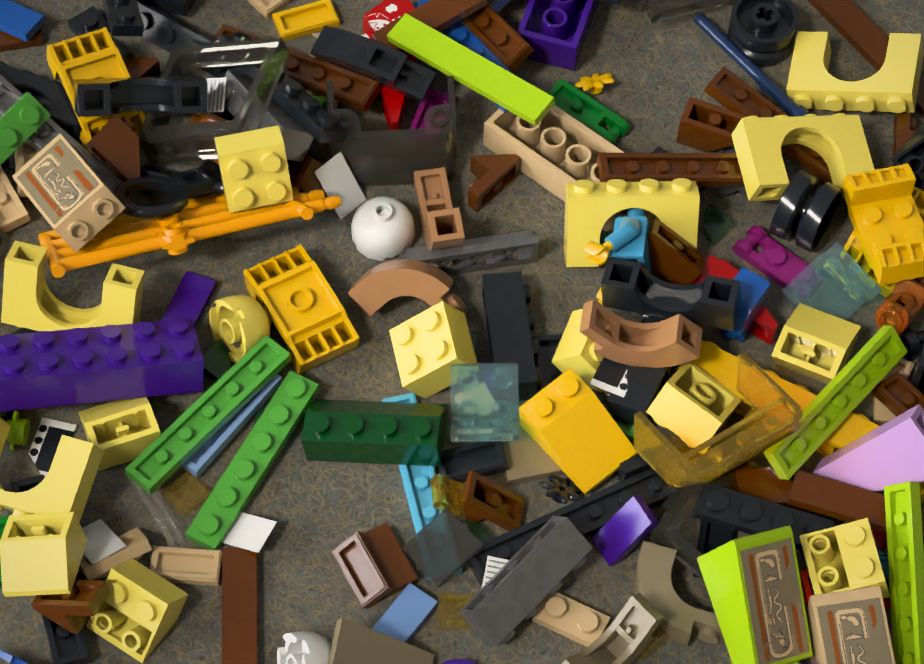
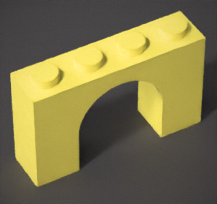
[786,31,924,113]
[731,113,875,201]
[563,178,700,267]
[1,241,145,331]
[0,418,104,522]

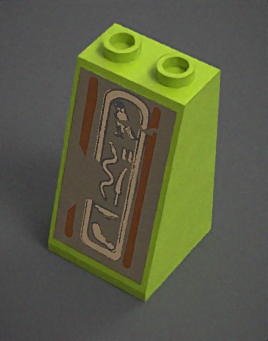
[697,525,813,664]

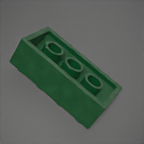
[301,399,448,466]

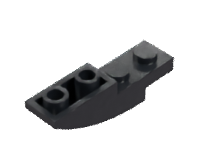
[310,25,436,103]

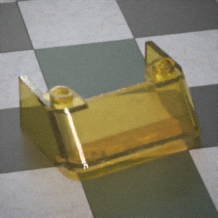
[634,352,803,487]

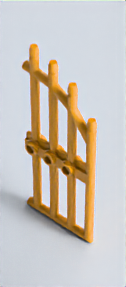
[38,185,342,278]

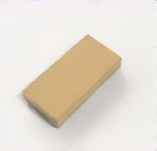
[150,546,222,586]

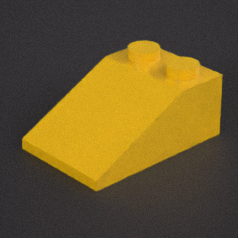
[518,368,637,495]

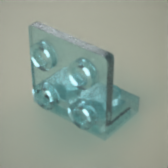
[782,242,881,320]
[450,363,519,442]

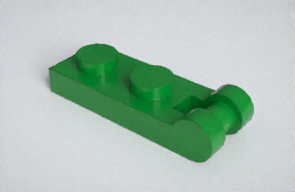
[547,78,630,146]

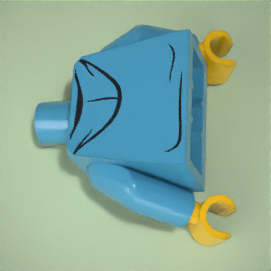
[584,208,651,305]

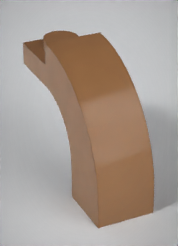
[413,167,465,251]
[348,259,467,317]
[579,299,703,368]

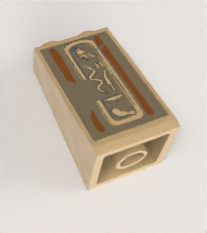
[12,133,125,252]
[806,586,895,664]

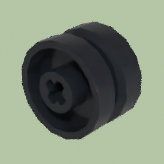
[727,0,799,68]
[770,169,843,253]

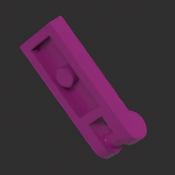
[732,225,824,302]

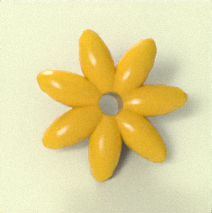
[574,73,614,94]

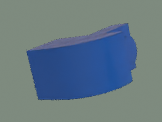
[719,267,771,343]

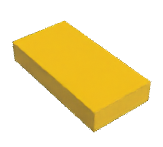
[272,0,340,42]

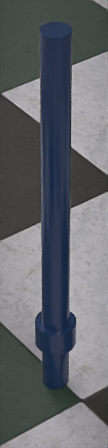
[694,13,811,117]

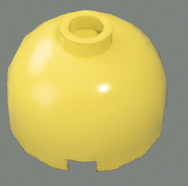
[209,295,271,363]

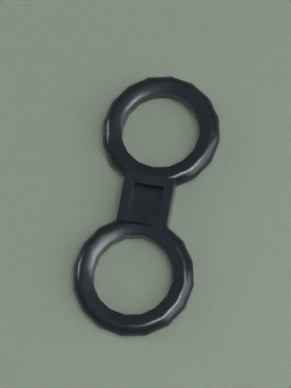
[113,160,225,219]

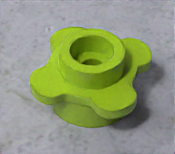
[6,411,30,450]

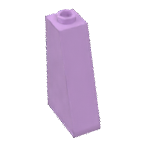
[813,404,924,492]

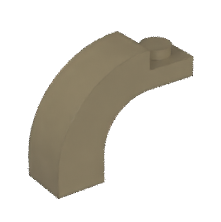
[635,541,725,646]
[562,592,664,664]

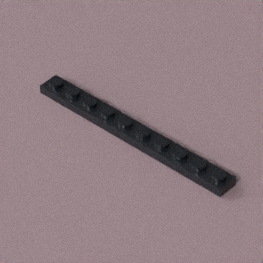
[464,417,778,585]

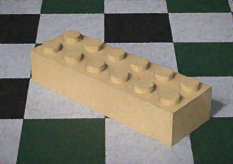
[483,105,659,234]

